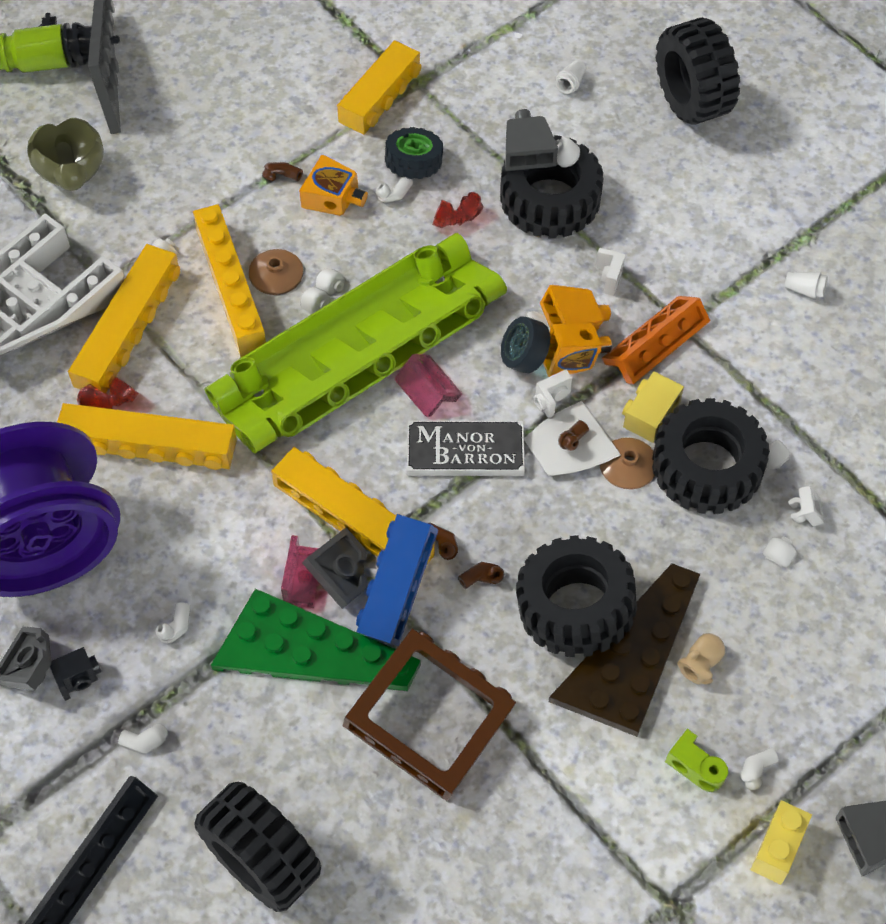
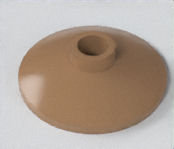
[249,249,303,295]
[600,438,655,489]

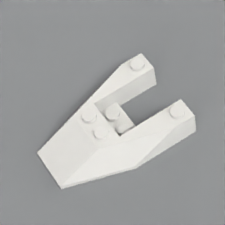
[0,213,125,356]

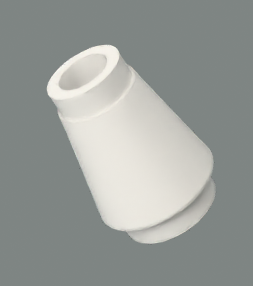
[555,60,586,94]
[785,272,828,299]

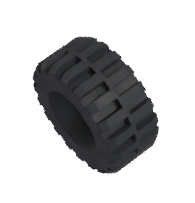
[655,17,740,125]
[500,135,604,239]
[652,398,770,514]
[516,535,637,657]
[194,781,322,912]

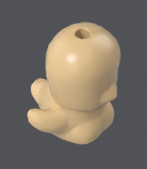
[677,633,725,684]

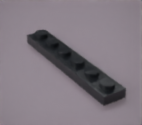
[25,776,158,924]

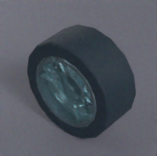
[501,316,550,373]

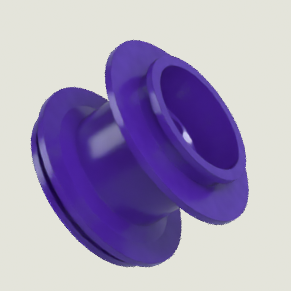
[0,422,121,597]

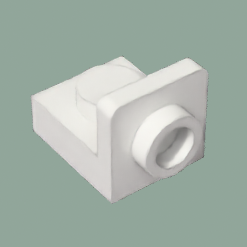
[596,248,626,296]
[533,369,572,418]

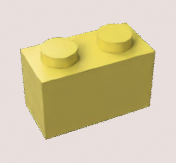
[622,371,684,443]
[750,800,812,885]

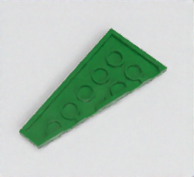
[211,588,421,691]

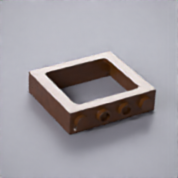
[342,628,516,802]

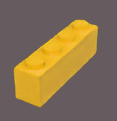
[337,40,421,135]

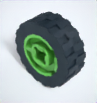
[385,127,443,179]

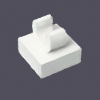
[788,485,824,527]

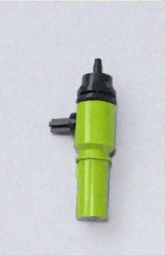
[0,13,120,73]

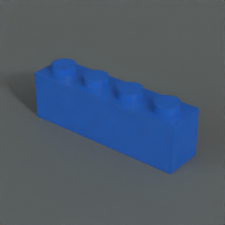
[356,514,438,647]

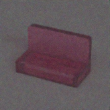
[395,354,462,417]
[281,535,319,608]

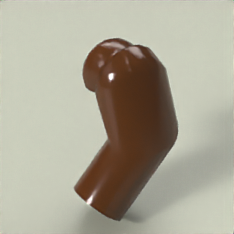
[262,162,303,182]
[558,420,589,451]
[428,522,458,560]
[458,562,505,589]

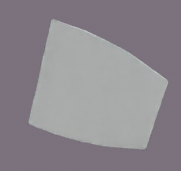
[524,401,621,476]

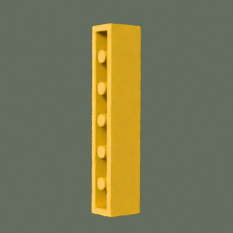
[193,204,266,357]
[68,244,180,398]
[57,403,237,470]
[271,447,435,564]

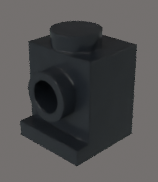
[50,647,102,701]

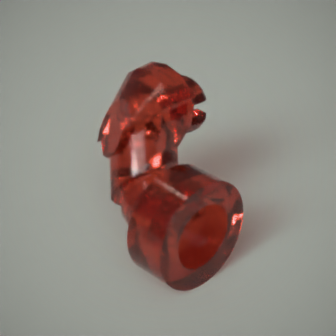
[432,192,484,229]
[77,376,139,409]

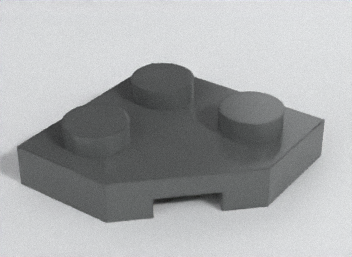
[302,527,367,609]
[0,626,52,691]

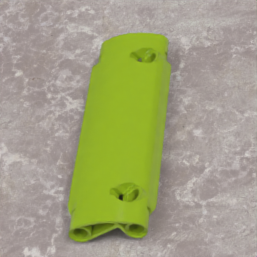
[204,233,507,454]

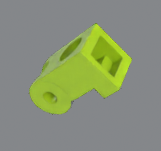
[665,729,728,792]

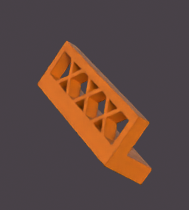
[602,296,710,384]

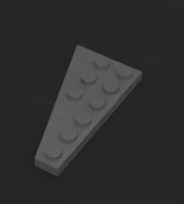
[88,0,121,134]

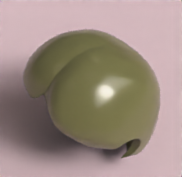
[27,118,104,191]

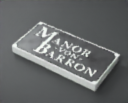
[407,421,525,476]

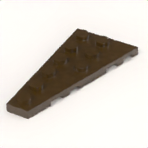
[548,563,700,737]

